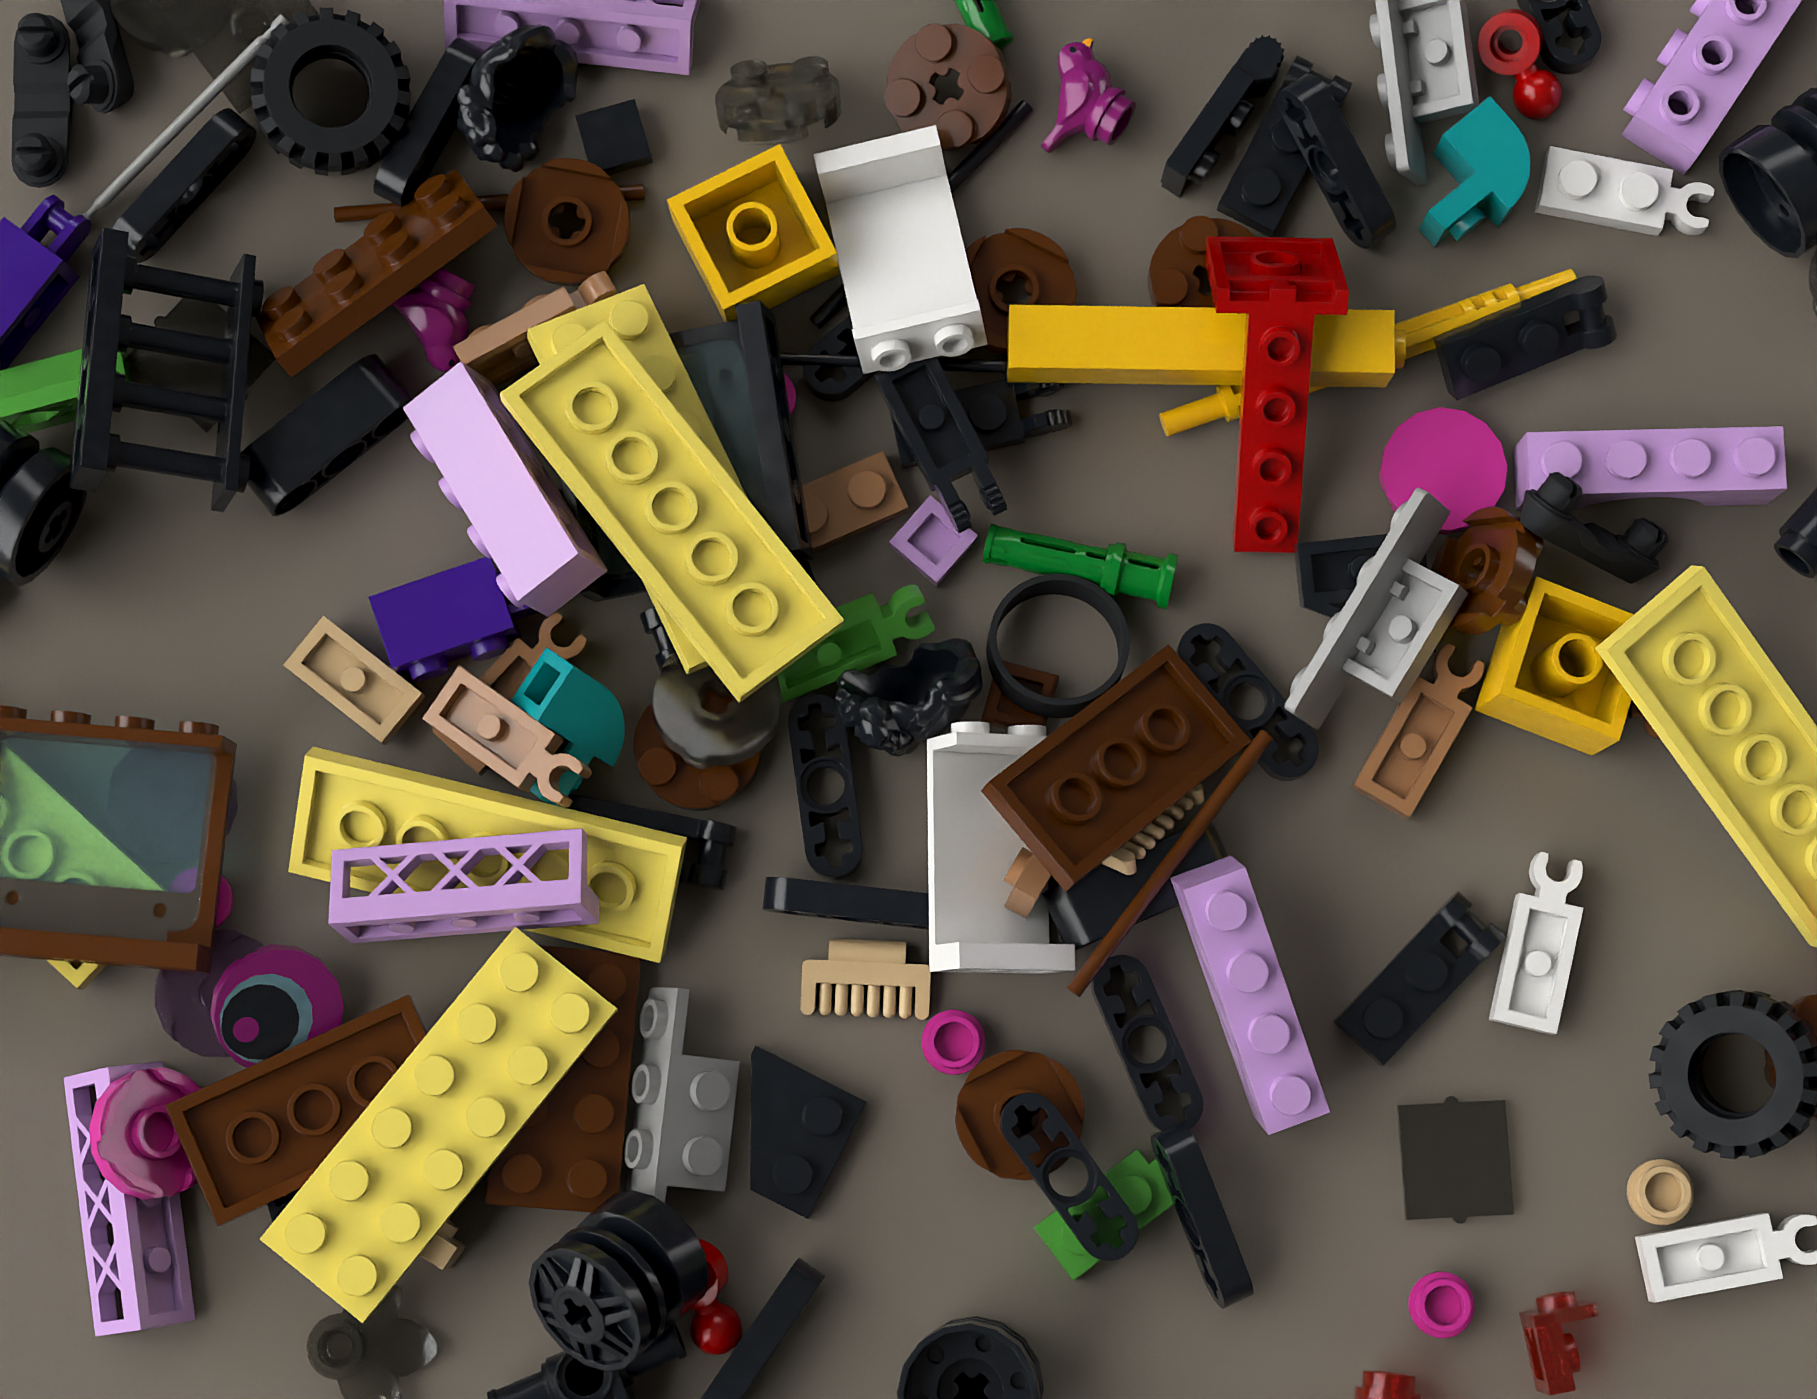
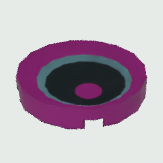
[210,944,344,1068]

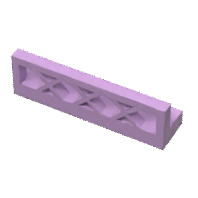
[444,0,701,75]
[328,828,600,944]
[64,1061,196,1337]

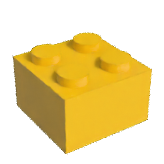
[667,144,840,322]
[1475,576,1634,756]

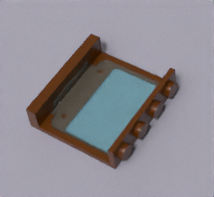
[0,705,237,974]

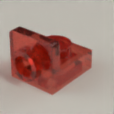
[1519,1291,1599,1396]

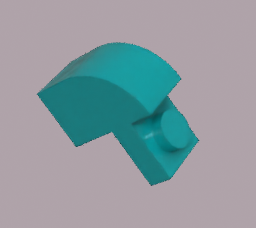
[1419,96,1530,248]
[511,647,625,807]

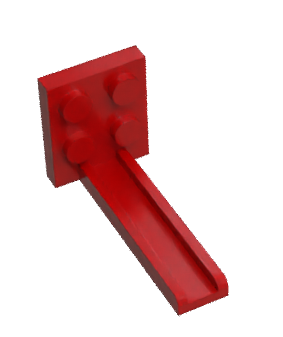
[1205,236,1349,553]

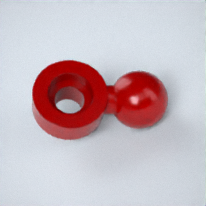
[1477,9,1562,119]
[690,1238,742,1355]

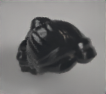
[457,24,578,172]
[835,638,983,757]

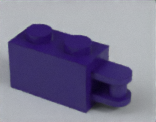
[0,195,91,370]
[368,557,539,682]

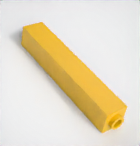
[1007,305,1406,388]

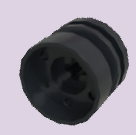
[1719,88,1817,258]
[529,1190,709,1371]
[897,1316,1044,1399]

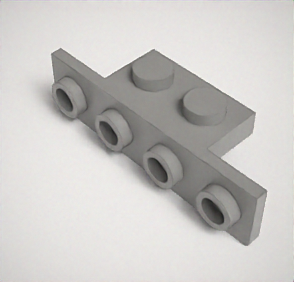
[1370,0,1480,186]
[1284,487,1468,730]
[624,987,740,1203]

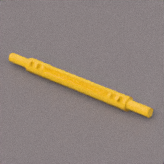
[1159,269,1577,437]

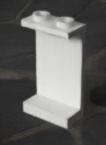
[814,125,988,374]
[927,722,1075,974]

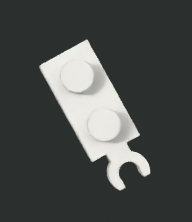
[1535,146,1715,236]
[1489,852,1583,1035]
[1635,1212,1817,1303]

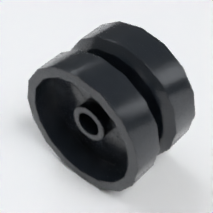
[0,420,87,586]

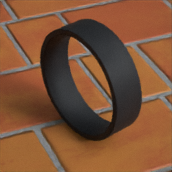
[986,574,1130,718]

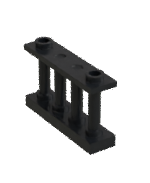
[69,227,264,512]

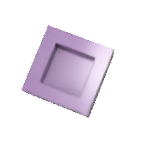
[889,495,978,587]

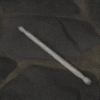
[80,14,290,221]

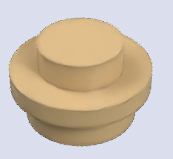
[1627,1159,1694,1225]

